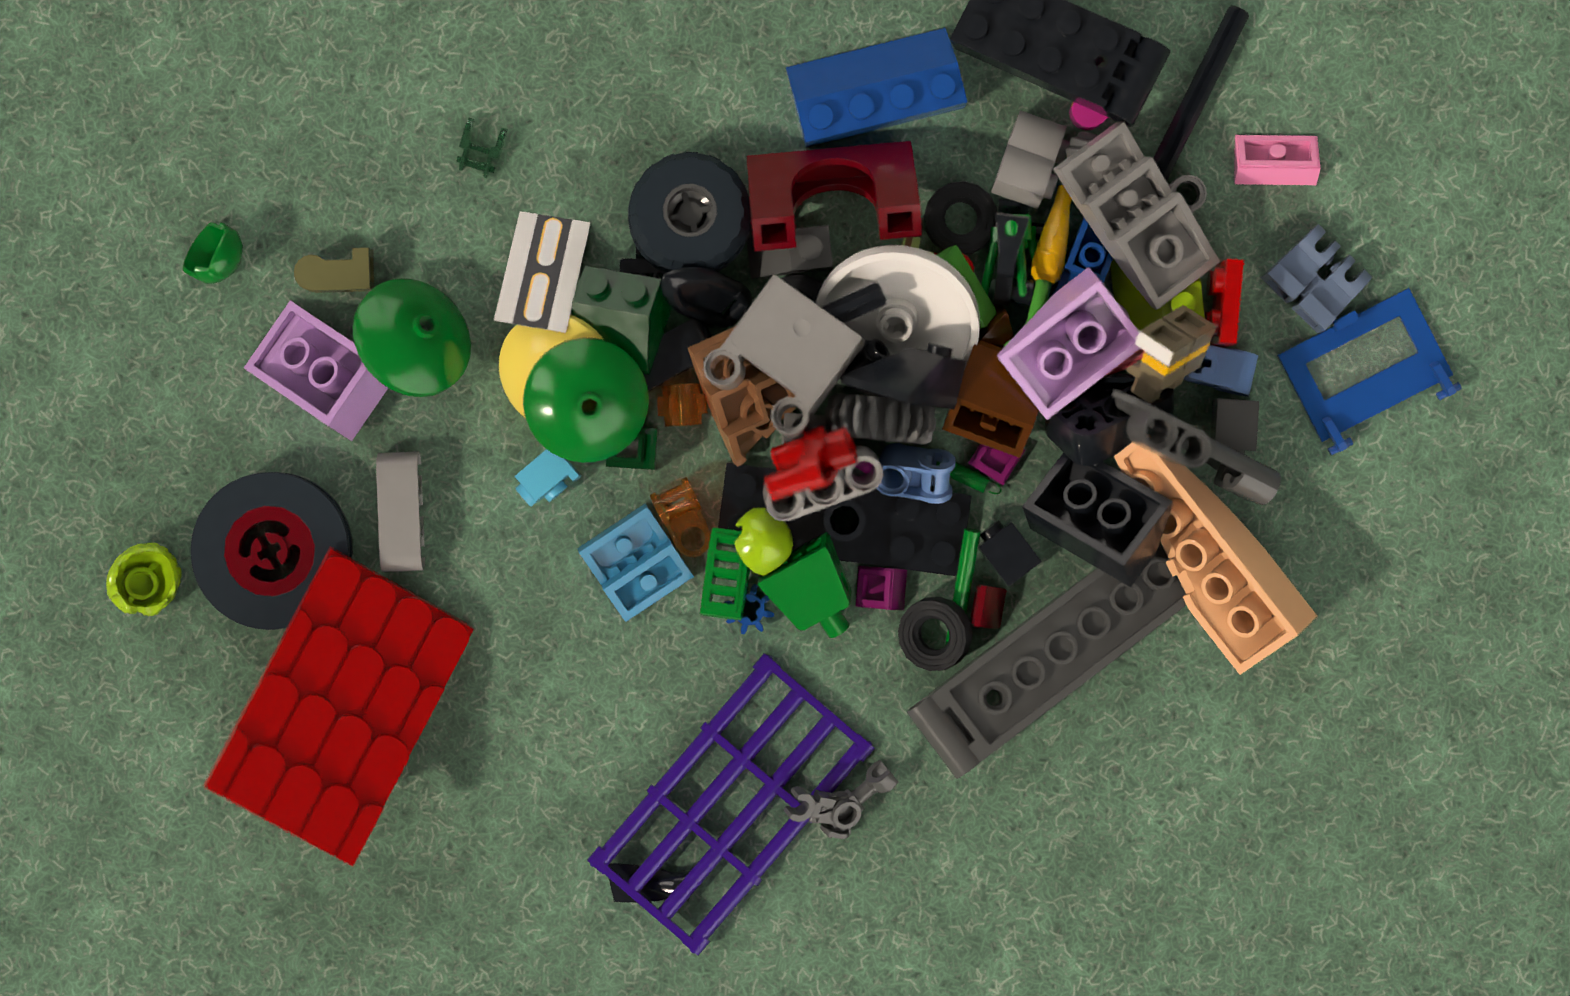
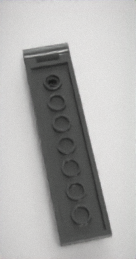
[907,542,1186,779]

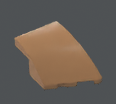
[688,326,796,467]

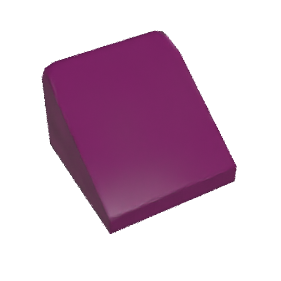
[855,566,907,610]

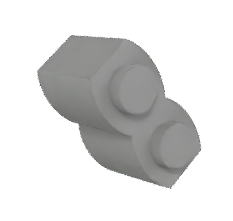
[991,110,1070,209]

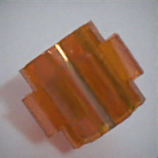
[657,383,708,427]

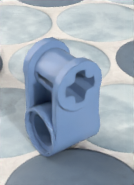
[1184,345,1258,396]
[876,443,955,504]

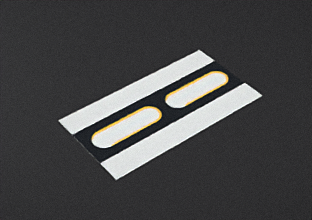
[494,211,591,333]

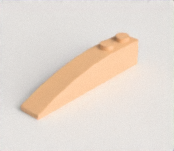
[1114,434,1317,675]

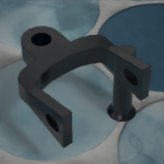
[993,198,1070,306]

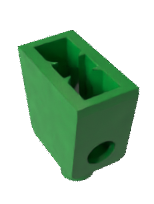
[758,532,852,638]

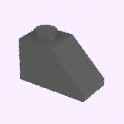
[747,225,833,279]

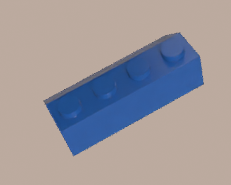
[786,28,967,148]

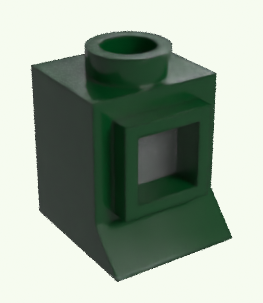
[606,428,659,470]

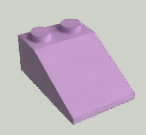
[997,267,1140,420]
[244,301,388,441]

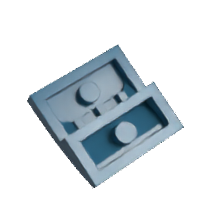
[577,503,694,622]

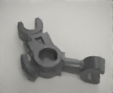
[784,760,899,839]

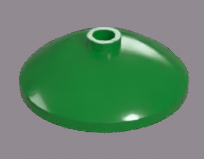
[353,278,471,397]
[523,338,649,462]

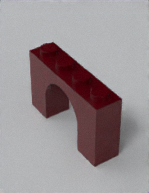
[746,141,922,251]

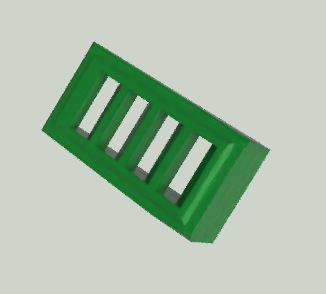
[700,528,751,621]

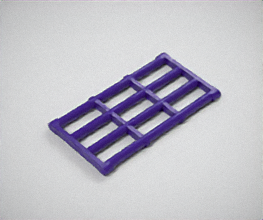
[587,653,875,956]

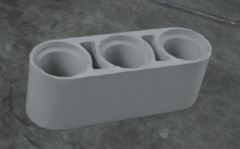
[763,446,883,521]
[376,451,425,572]

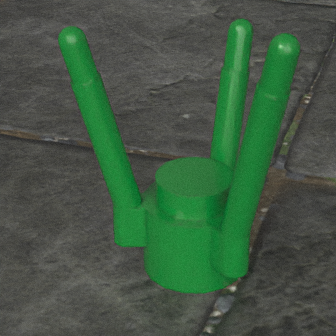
[981,214,1037,297]

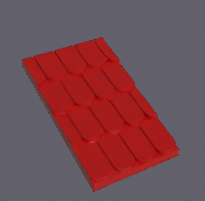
[204,546,474,867]

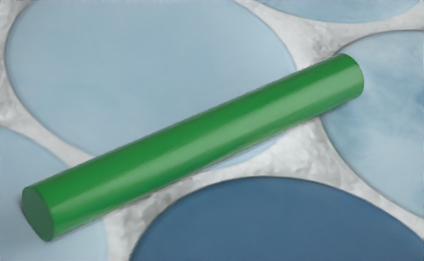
[945,528,981,646]

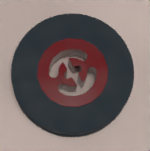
[191,472,353,630]

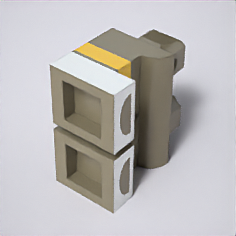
[1126,305,1217,403]

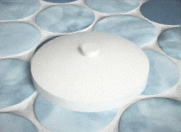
[816,245,980,398]

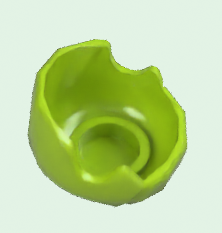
[734,507,793,576]

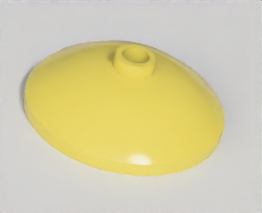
[499,314,604,418]

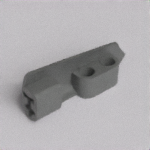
[1112,390,1281,505]

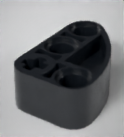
[1045,374,1174,466]

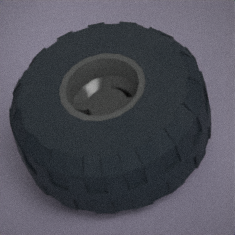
[628,152,752,273]

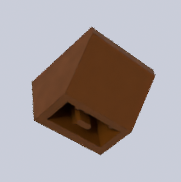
[942,339,1039,458]

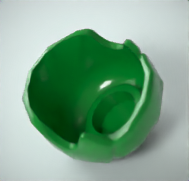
[183,222,243,284]

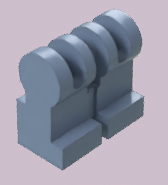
[1261,224,1372,334]

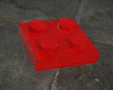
[1205,258,1244,348]

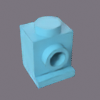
[514,449,581,507]

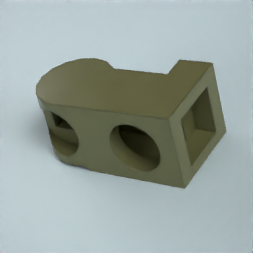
[294,247,374,293]

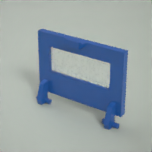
[1277,288,1462,456]

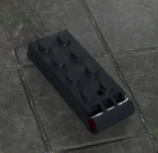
[949,0,1171,127]

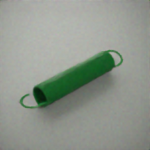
[921,446,1002,494]

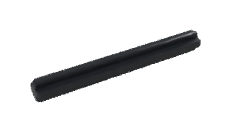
[1153,5,1249,182]

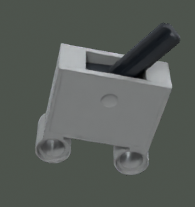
[703,275,886,439]

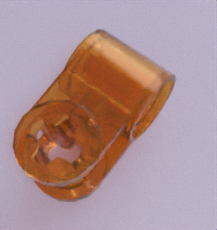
[649,476,711,558]

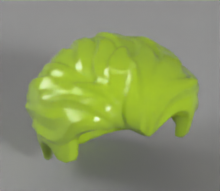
[106,543,182,616]

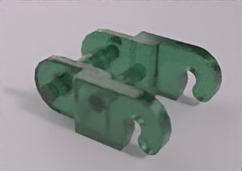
[456,117,508,179]

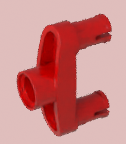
[765,425,858,501]

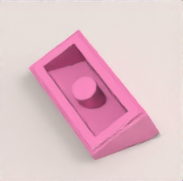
[1234,135,1321,185]

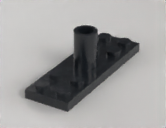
[718,463,972,576]

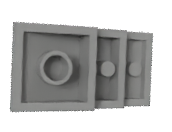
[1053,122,1220,309]

